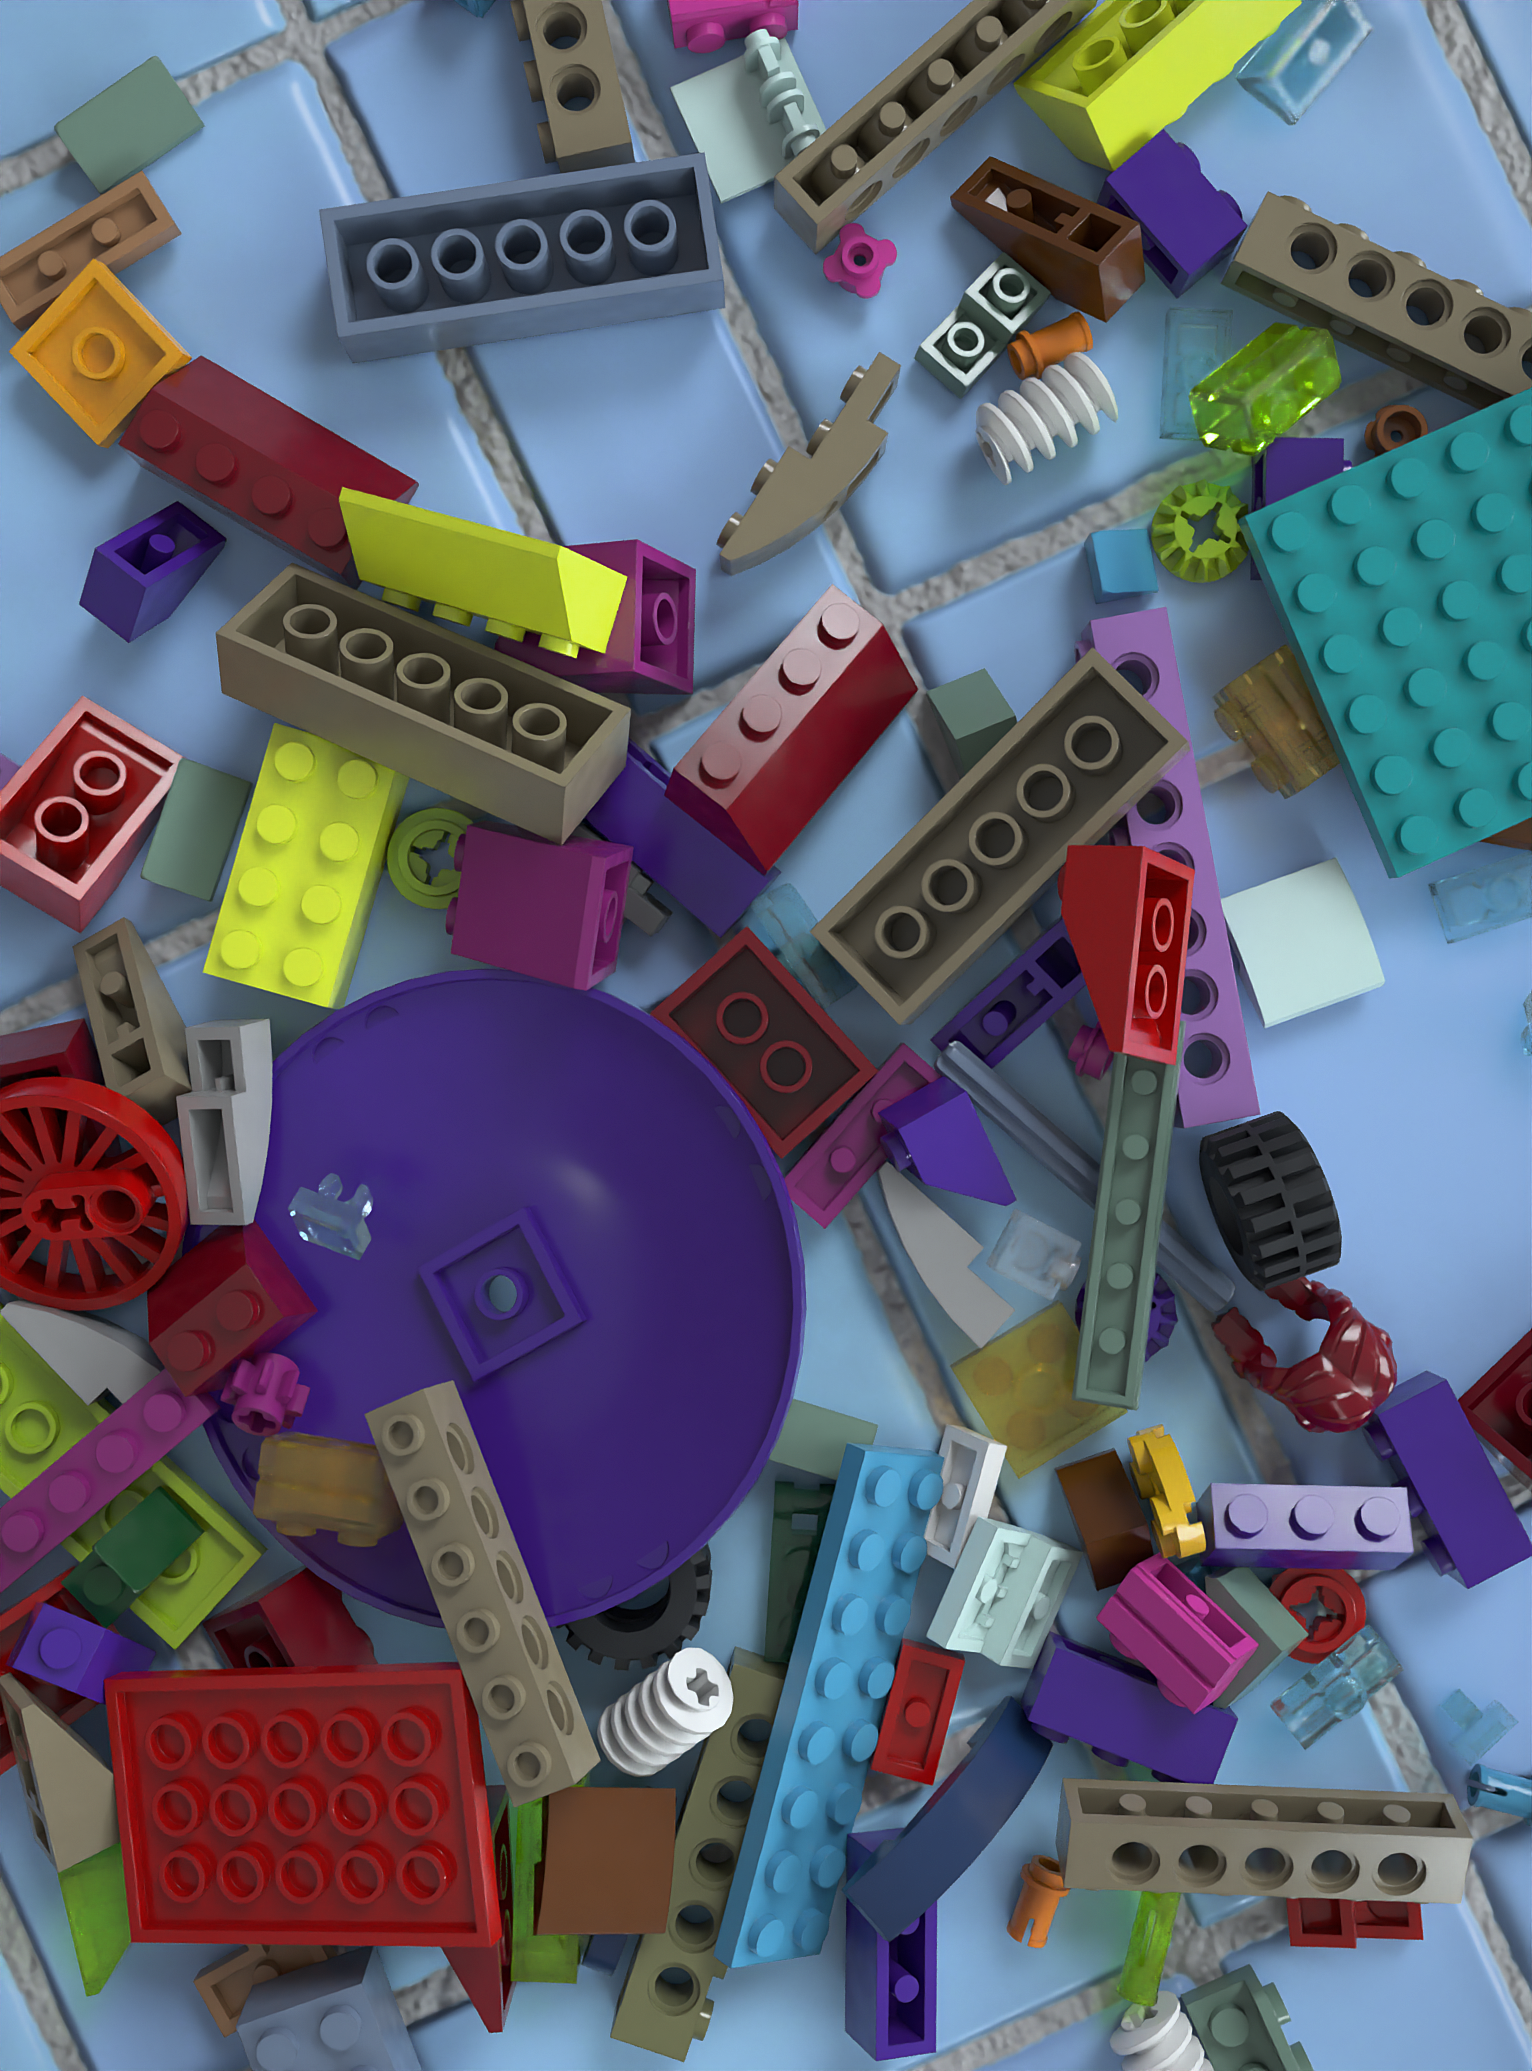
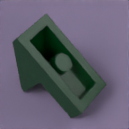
[60,1486,205,1629]

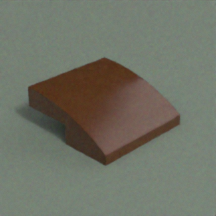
[533,1787,676,1936]

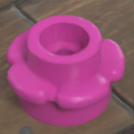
[1067,1021,1114,1081]

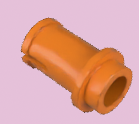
[1007,311,1093,380]
[1006,1855,1071,1948]

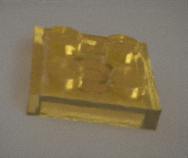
[950,1300,1128,1479]

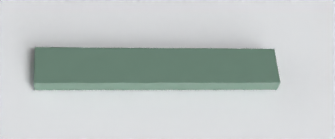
[1072,1021,1186,1411]

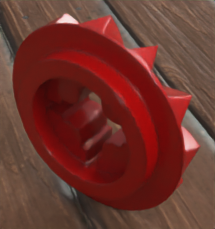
[1269,1568,1366,1664]

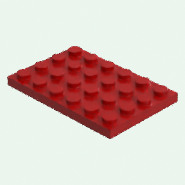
[104,1662,502,1948]

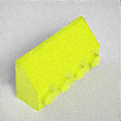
[1013,0,1302,172]
[339,487,627,658]

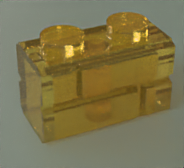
[1212,644,1340,799]
[253,1431,404,1547]

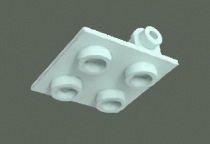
[670,29,826,204]

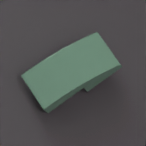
[914,252,1051,399]
[768,1399,878,1480]

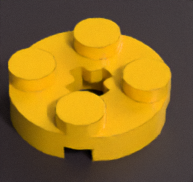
[1127,1424,1206,1559]

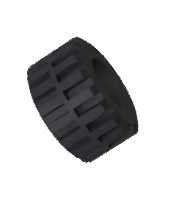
[1199,1111,1342,1291]
[556,1543,713,1670]

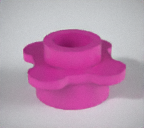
[823,223,897,299]

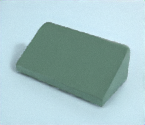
[54,56,205,195]
[140,758,253,902]

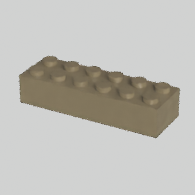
[215,563,631,845]
[809,647,1190,1025]

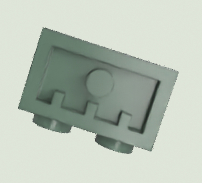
[1181,1964,1314,2071]

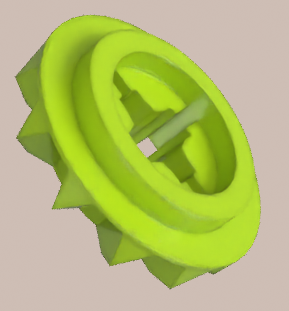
[1151,479,1249,583]
[387,808,473,910]

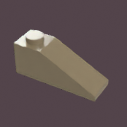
[72,917,192,1126]
[0,1672,120,1873]

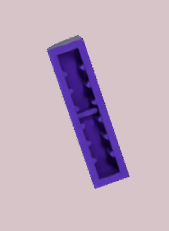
[584,737,782,938]

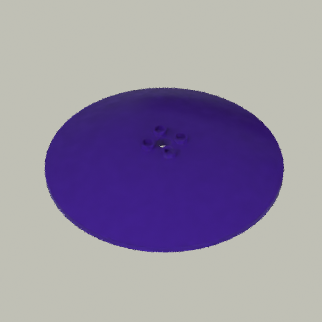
[182,969,807,1629]

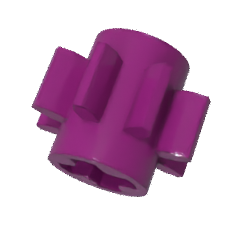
[221,1353,310,1436]

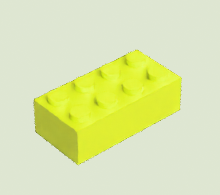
[203,723,410,1009]

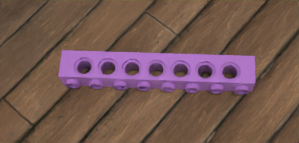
[1074,607,1261,1128]

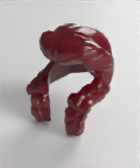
[1211,1276,1397,1433]

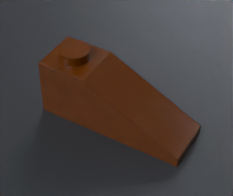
[950,156,1146,323]

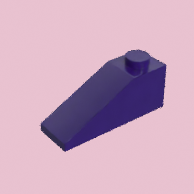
[930,914,1086,1069]

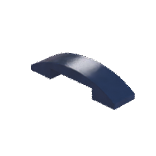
[841,1696,1053,1942]

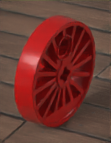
[0,1077,190,1311]

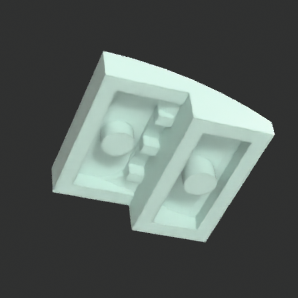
[1221,858,1385,1029]
[926,1516,1083,1669]

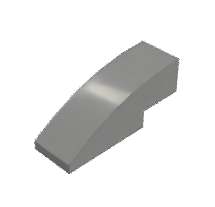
[176,1019,272,1225]
[876,1160,1015,1349]
[0,1299,165,1406]

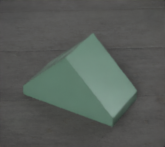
[926,668,1017,780]
[1205,1567,1309,1709]

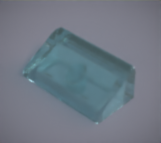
[1235,0,1373,125]
[751,883,859,1010]

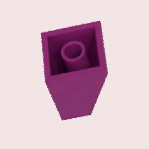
[494,539,696,695]
[445,820,634,991]

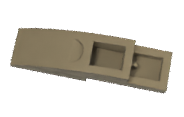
[716,352,901,576]

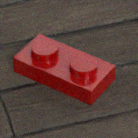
[870,1638,965,1786]

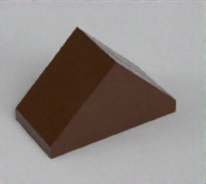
[1054,1448,1154,1591]

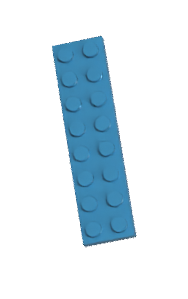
[713,1443,944,1969]

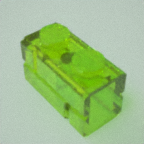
[1188,322,1342,457]

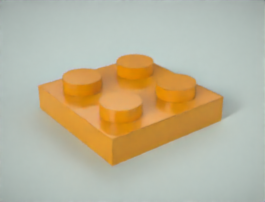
[9,258,192,449]

